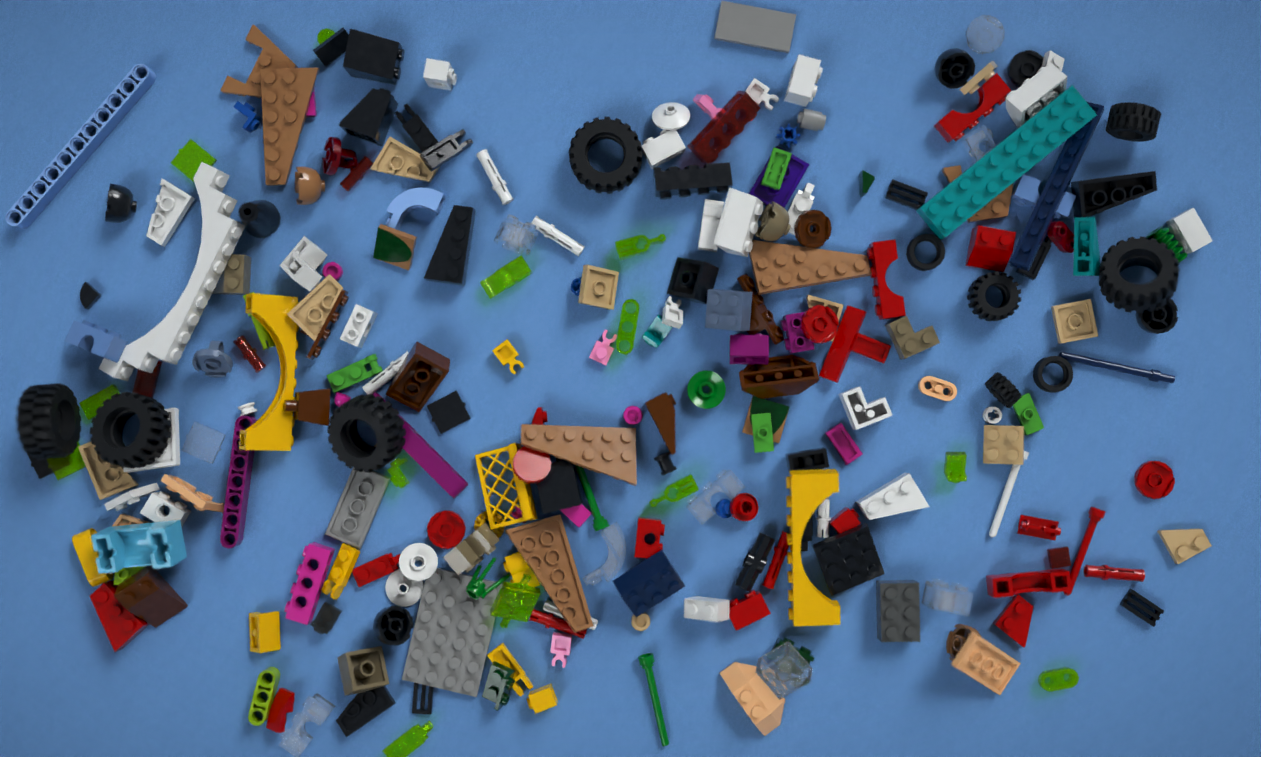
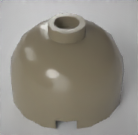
[755,201,791,241]

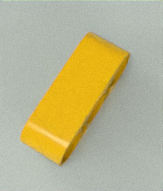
[72,528,114,587]

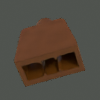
[284,389,330,426]

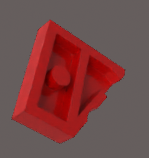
[993,594,1034,648]

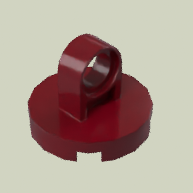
[322,137,357,176]

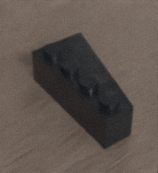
[653,162,733,200]
[1071,171,1157,218]
[424,205,476,286]

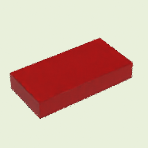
[851,333,891,364]

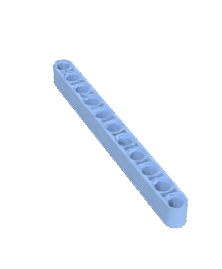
[5,64,156,229]

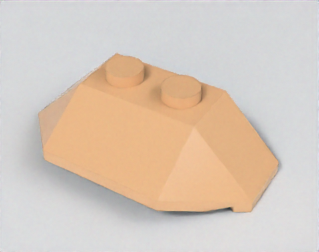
[720,662,785,736]

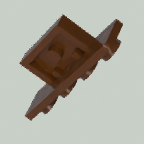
[737,274,784,345]
[300,289,349,360]

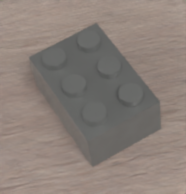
[876,580,920,642]

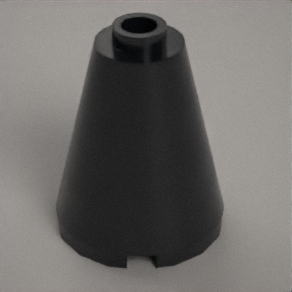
[239,200,281,238]

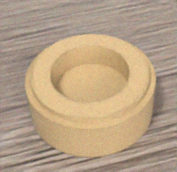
[631,612,650,631]

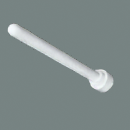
[989,451,1029,537]

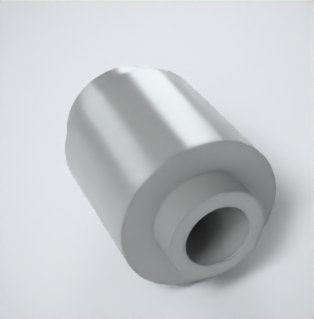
[797,108,826,131]

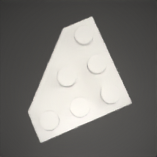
[124,408,180,473]

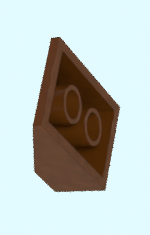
[386,342,450,412]
[645,392,676,455]
[114,565,188,628]

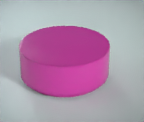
[323,262,343,281]
[623,406,643,425]

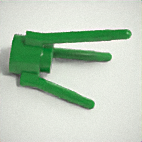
[466,557,511,600]

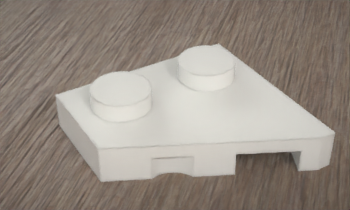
[104,483,160,511]

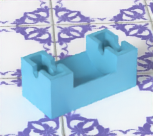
[91,520,187,574]

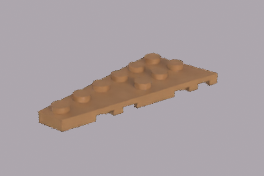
[260,68,320,185]
[749,240,871,295]
[520,424,637,486]
[505,514,593,632]

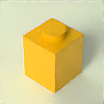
[527,683,558,714]

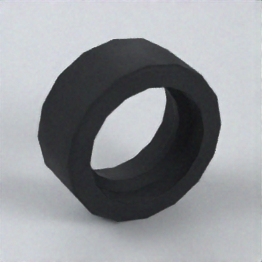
[906,233,945,271]
[1033,356,1073,392]

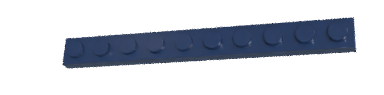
[1009,102,1104,271]

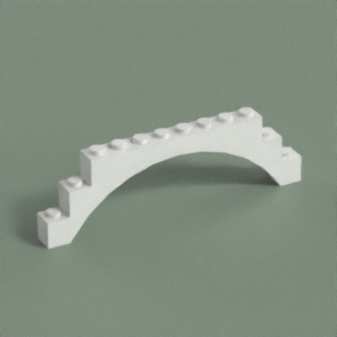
[99,162,245,381]

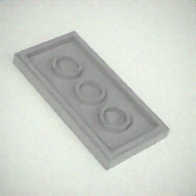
[714,1,796,53]
[325,467,391,549]

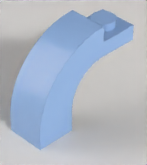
[385,187,446,230]

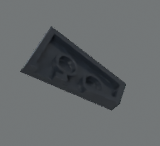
[336,686,396,737]

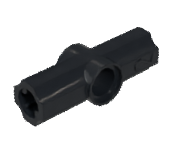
[735,532,775,592]

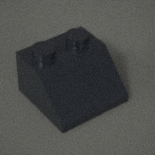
[667,257,719,304]

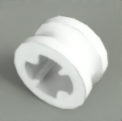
[237,402,257,416]
[983,407,1002,424]

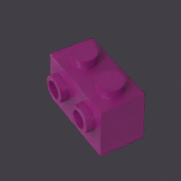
[781,312,815,354]
[730,333,769,365]

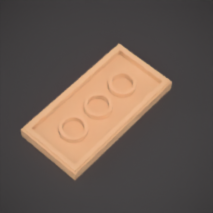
[951,631,1021,695]

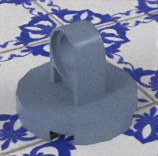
[192,341,233,378]

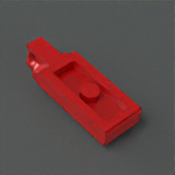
[352,553,401,587]

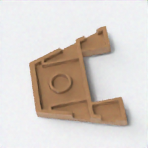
[220,25,298,98]
[942,165,1013,223]

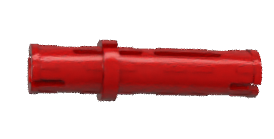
[762,531,790,589]
[1083,565,1145,582]
[529,608,587,639]

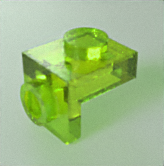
[944,452,967,483]
[388,458,410,488]

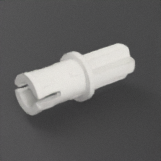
[816,499,831,538]

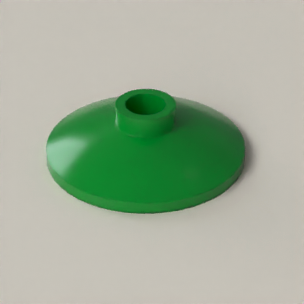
[687,370,726,409]

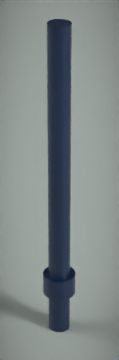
[1059,351,1175,383]

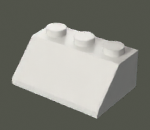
[1006,63,1067,128]
[713,188,763,257]

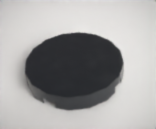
[1008,50,1044,87]

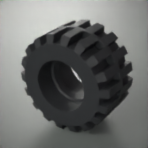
[1106,102,1161,142]
[967,272,1021,321]

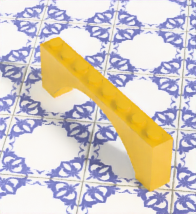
[239,293,299,451]
[786,469,840,626]

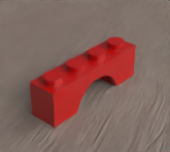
[934,73,1011,143]
[867,240,906,320]
[986,568,1072,598]

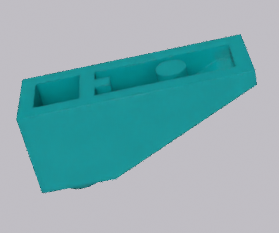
[1073,217,1100,276]

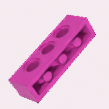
[284,542,335,625]

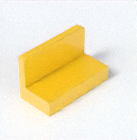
[249,611,281,653]

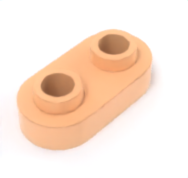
[918,376,957,401]

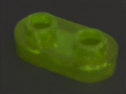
[1038,667,1079,691]

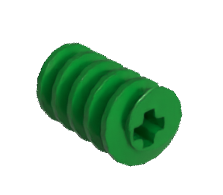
[1146,226,1188,262]

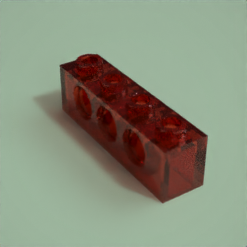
[687,91,760,164]

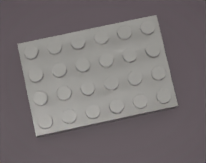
[402,568,504,697]

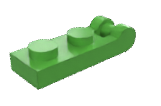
[326,354,383,393]

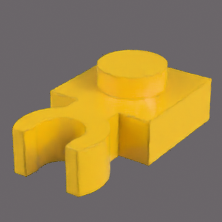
[492,339,525,375]

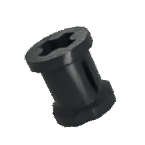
[654,451,677,476]

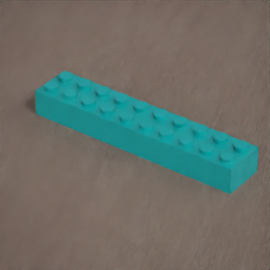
[916,85,1097,240]

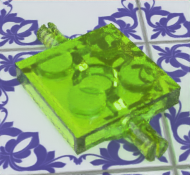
[490,574,541,628]

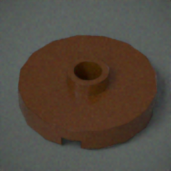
[794,210,831,248]

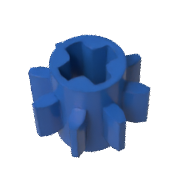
[776,123,801,149]

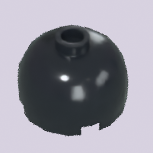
[934,48,975,89]
[105,183,137,223]
[1136,299,1178,334]
[373,606,413,645]

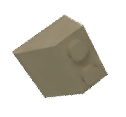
[212,254,251,295]
[337,646,390,696]

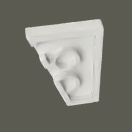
[146,179,195,247]

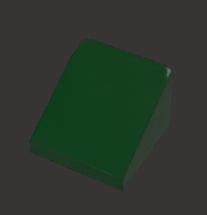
[859,170,875,196]

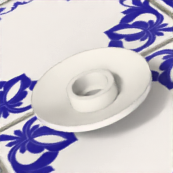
[652,102,690,130]
[399,543,438,581]
[385,569,424,607]

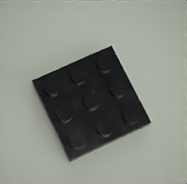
[812,523,885,596]

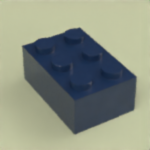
[613,550,685,617]

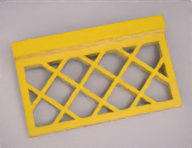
[475,443,538,530]

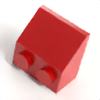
[965,225,1016,272]

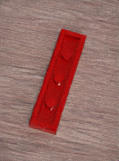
[819,305,867,383]

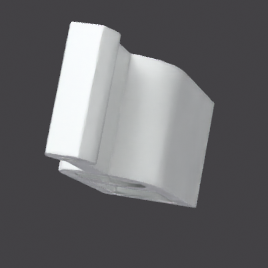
[698,199,724,252]

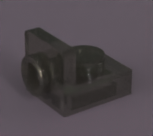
[310,602,342,634]

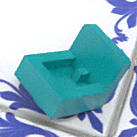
[642,314,672,348]

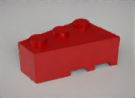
[90,580,149,652]

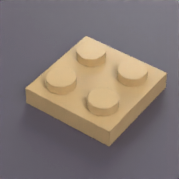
[578,265,619,310]
[1051,299,1098,344]
[983,425,1024,465]

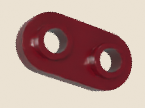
[1047,221,1074,253]

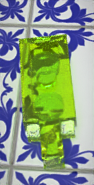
[382,720,434,757]

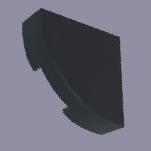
[80,282,102,309]

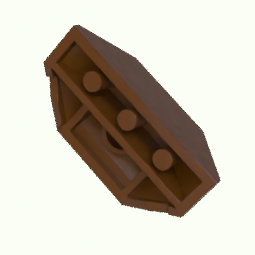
[739,355,819,399]

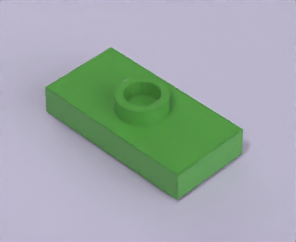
[761,147,792,191]
[1012,393,1044,435]
[751,413,774,453]

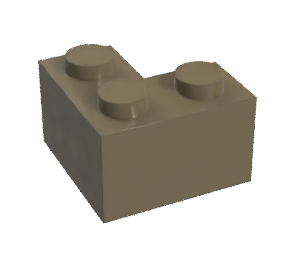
[885,316,940,360]
[443,523,500,575]

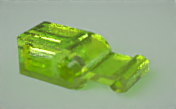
[615,234,666,261]
[480,255,532,299]
[649,473,699,507]

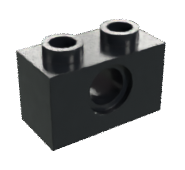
[785,447,829,473]

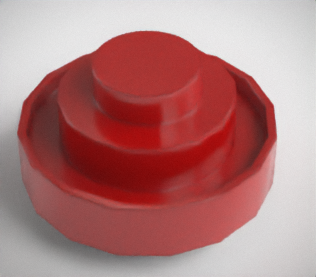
[730,493,759,522]

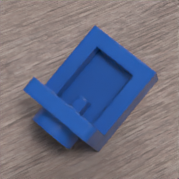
[234,101,262,133]

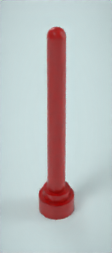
[1064,506,1106,596]

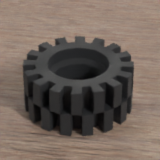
[985,372,1022,408]

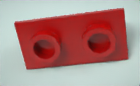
[1017,515,1061,540]

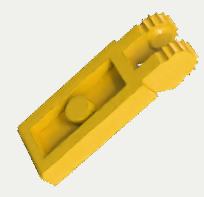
[321,543,360,600]
[487,643,534,697]

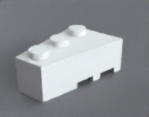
[856,473,929,520]

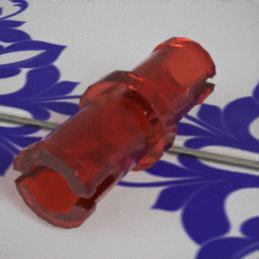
[339,156,373,192]
[233,335,267,373]

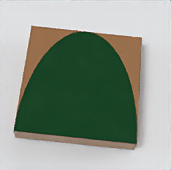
[373,224,417,270]
[742,396,790,443]

